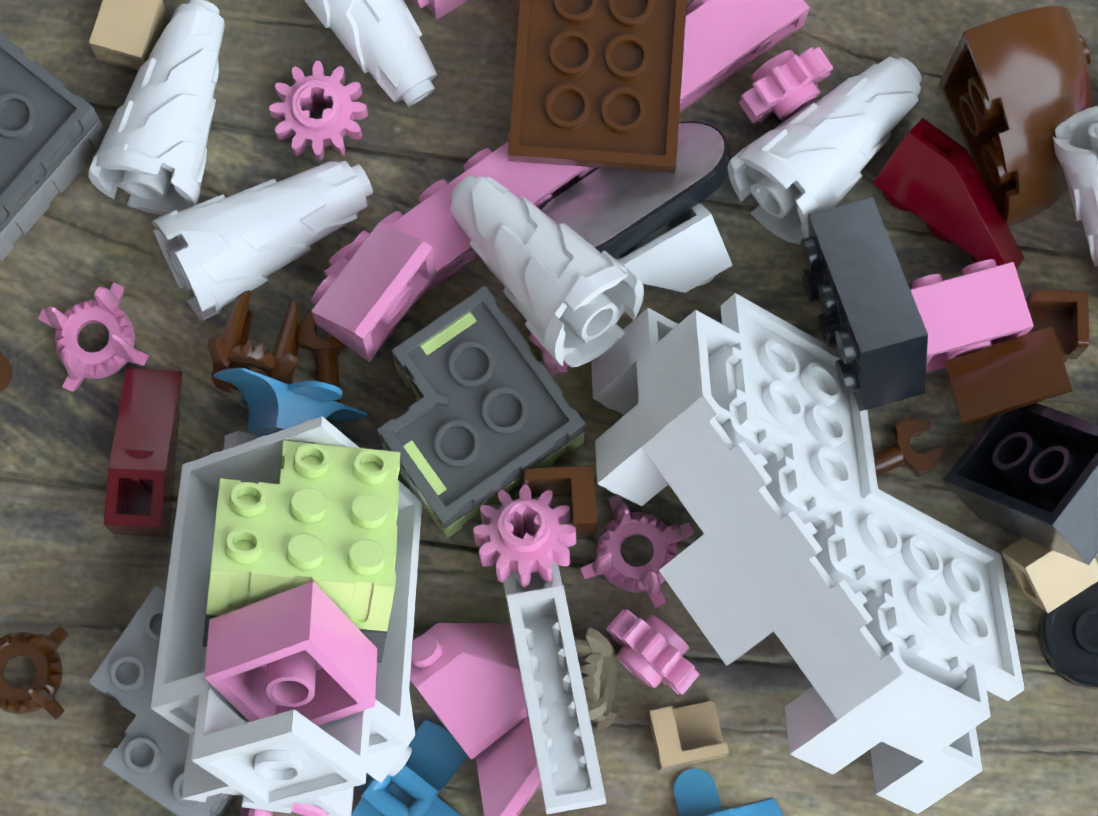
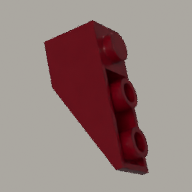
[873,118,1025,269]
[104,368,183,537]

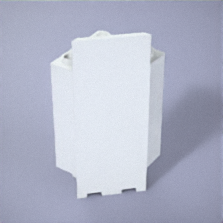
[151,416,422,816]

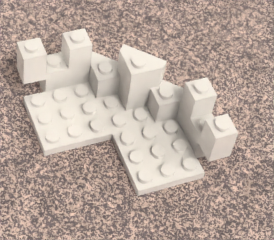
[591,293,1025,814]

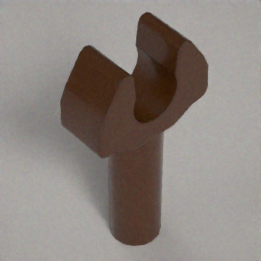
[298,311,347,403]
[873,419,944,477]

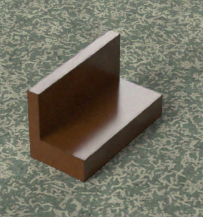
[944,326,1073,426]
[524,465,597,539]

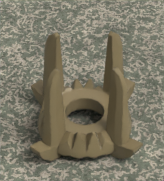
[574,628,622,731]

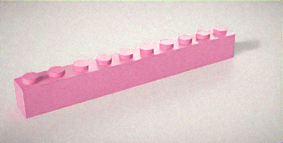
[324,0,810,299]

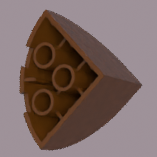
[939,6,1093,227]

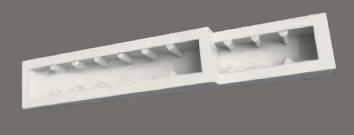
[489,497,606,814]

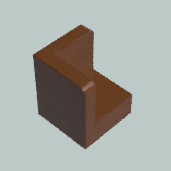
[1025,290,1089,359]

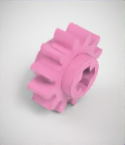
[739,47,834,124]
[269,61,368,162]
[473,485,576,588]
[605,609,700,695]

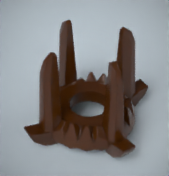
[208,290,299,393]
[0,626,68,719]

